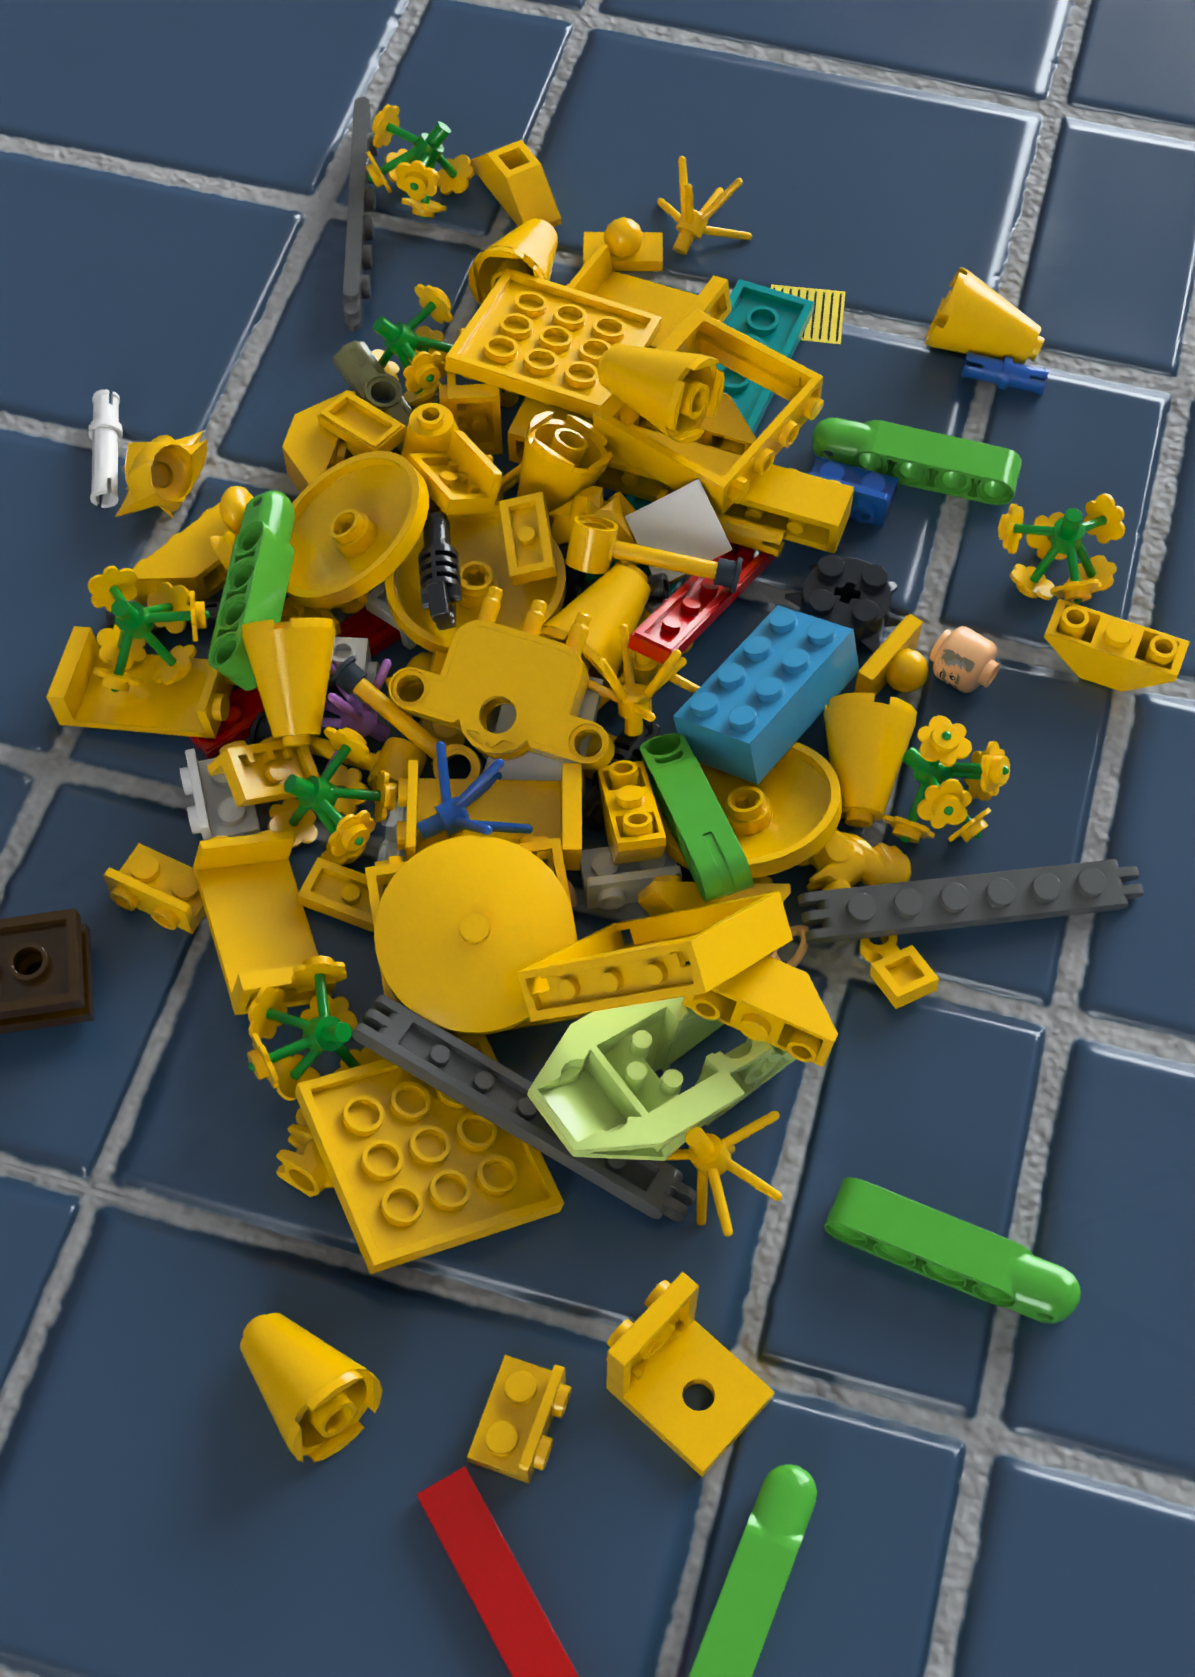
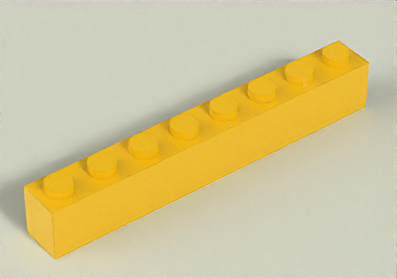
[507,397,854,554]

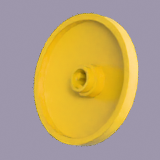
[286,451,429,608]
[385,505,566,653]
[654,742,842,878]
[374,835,575,1035]

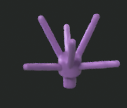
[322,659,392,768]

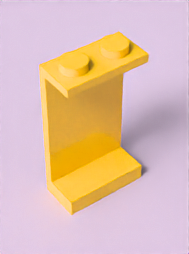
[565,244,732,354]
[46,626,236,739]
[397,760,582,870]
[193,830,337,1015]

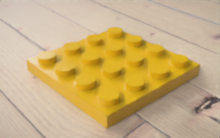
[445,268,662,419]
[295,1035,564,1274]

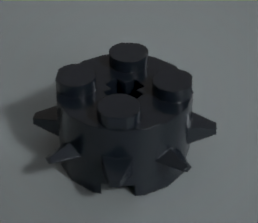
[785,554,903,655]

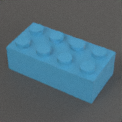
[673,605,859,785]

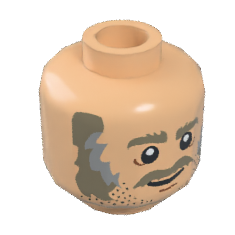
[929,626,1000,693]

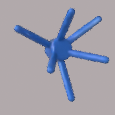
[417,741,533,841]

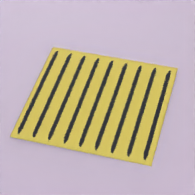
[771,285,845,344]

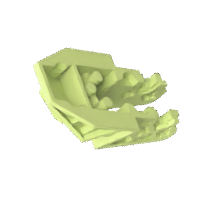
[527,997,796,1161]

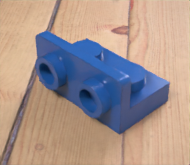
[807,456,899,527]

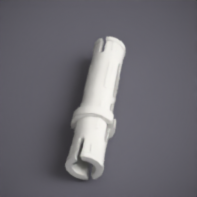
[88,389,123,508]

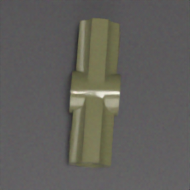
[333,340,413,455]

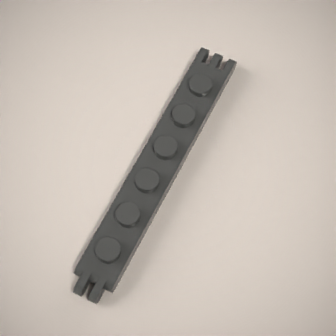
[343,97,379,331]
[797,859,1144,944]
[352,995,697,1222]

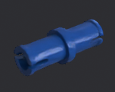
[961,351,1049,395]

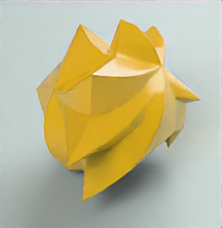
[114,430,207,518]
[548,486,633,564]

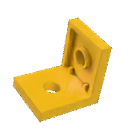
[606,1272,775,1477]

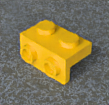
[407,431,502,517]

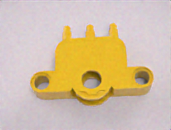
[388,586,615,771]

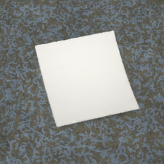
[624,479,733,581]

